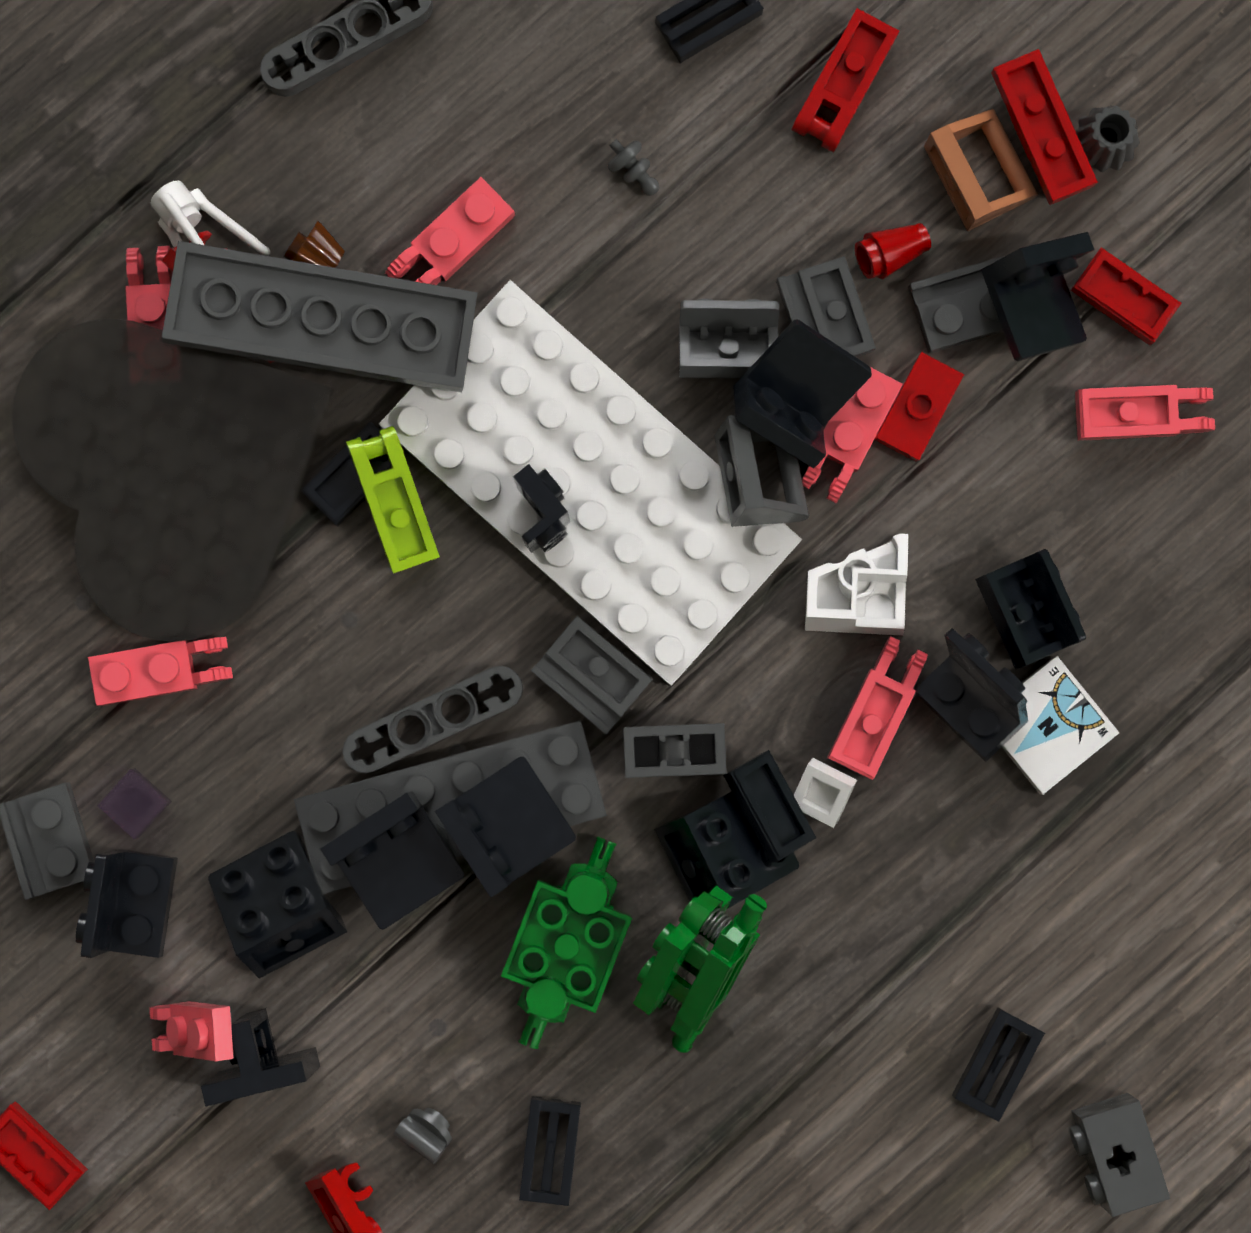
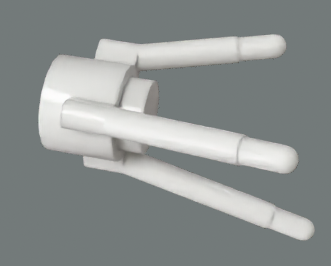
[150,180,271,256]

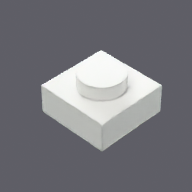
[794,758,857,828]

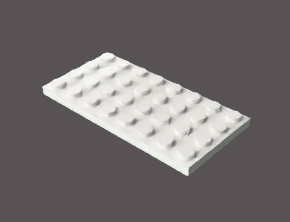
[379,280,802,686]

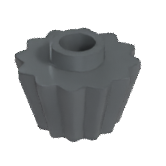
[1076,106,1140,172]

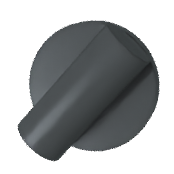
[393,1108,452,1164]

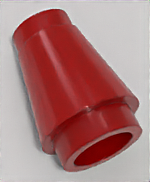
[855,223,931,279]

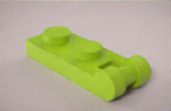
[346,426,440,574]

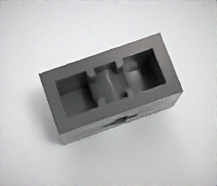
[623,723,727,778]
[1069,1093,1171,1217]

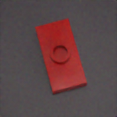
[1070,247,1182,346]
[874,352,965,462]
[0,1101,88,1210]

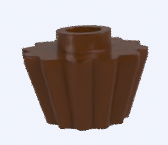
[283,221,345,268]

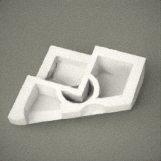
[805,534,908,636]

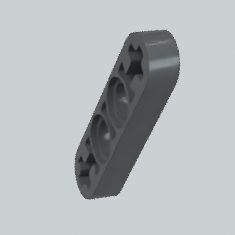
[260,0,433,97]
[343,666,523,773]

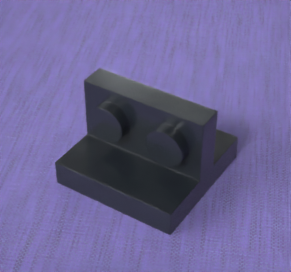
[201,1008,320,1107]

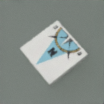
[1002,656,1119,795]

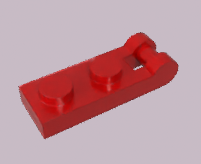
[791,8,899,153]

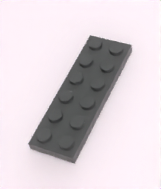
[162,241,478,393]
[294,720,607,894]

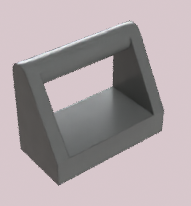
[714,415,809,527]

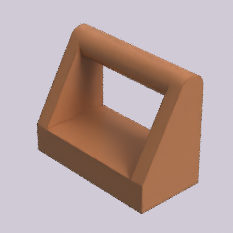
[924,109,1038,231]

